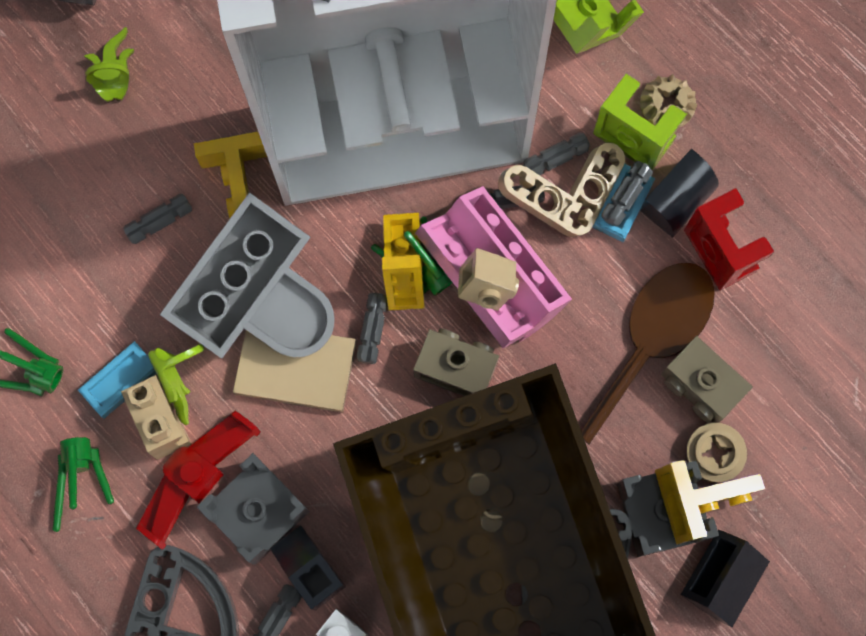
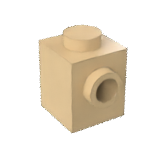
[458,248,519,311]

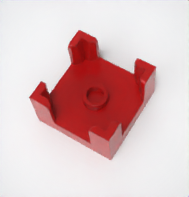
[684,188,774,291]

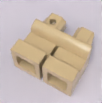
[121,375,192,460]

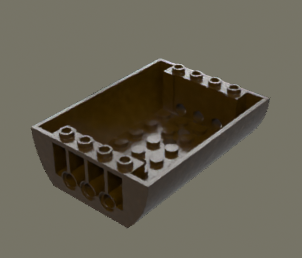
[333,363,656,636]

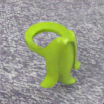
[84,27,134,102]
[148,344,205,425]

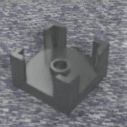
[197,453,310,565]
[617,460,719,558]

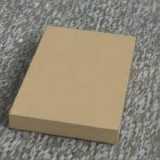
[233,330,356,413]

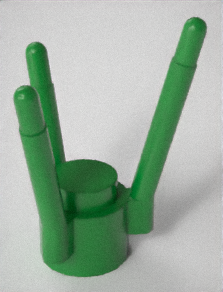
[371,216,453,296]
[0,328,64,397]
[53,437,114,532]

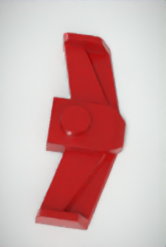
[136,411,261,550]

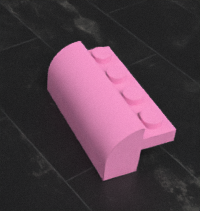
[415,186,572,348]

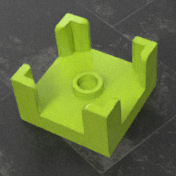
[553,0,644,54]
[593,73,687,171]

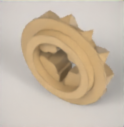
[640,74,697,127]
[686,423,747,483]

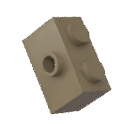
[413,328,499,396]
[661,336,753,423]

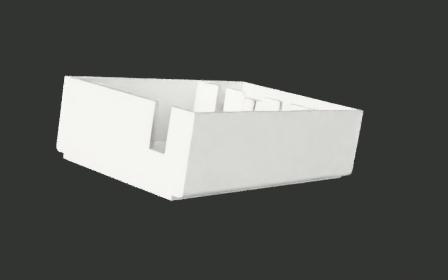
[217,0,557,206]

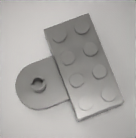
[160,192,334,358]

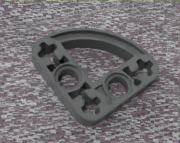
[125,545,239,636]

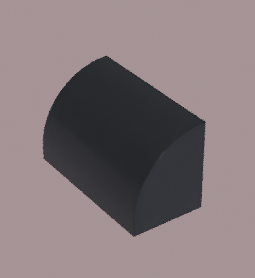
[640,148,719,238]
[680,529,770,627]

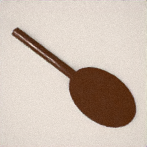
[581,263,715,445]

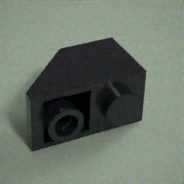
[270,525,346,611]

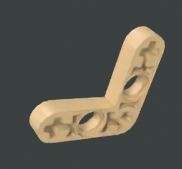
[498,143,625,237]

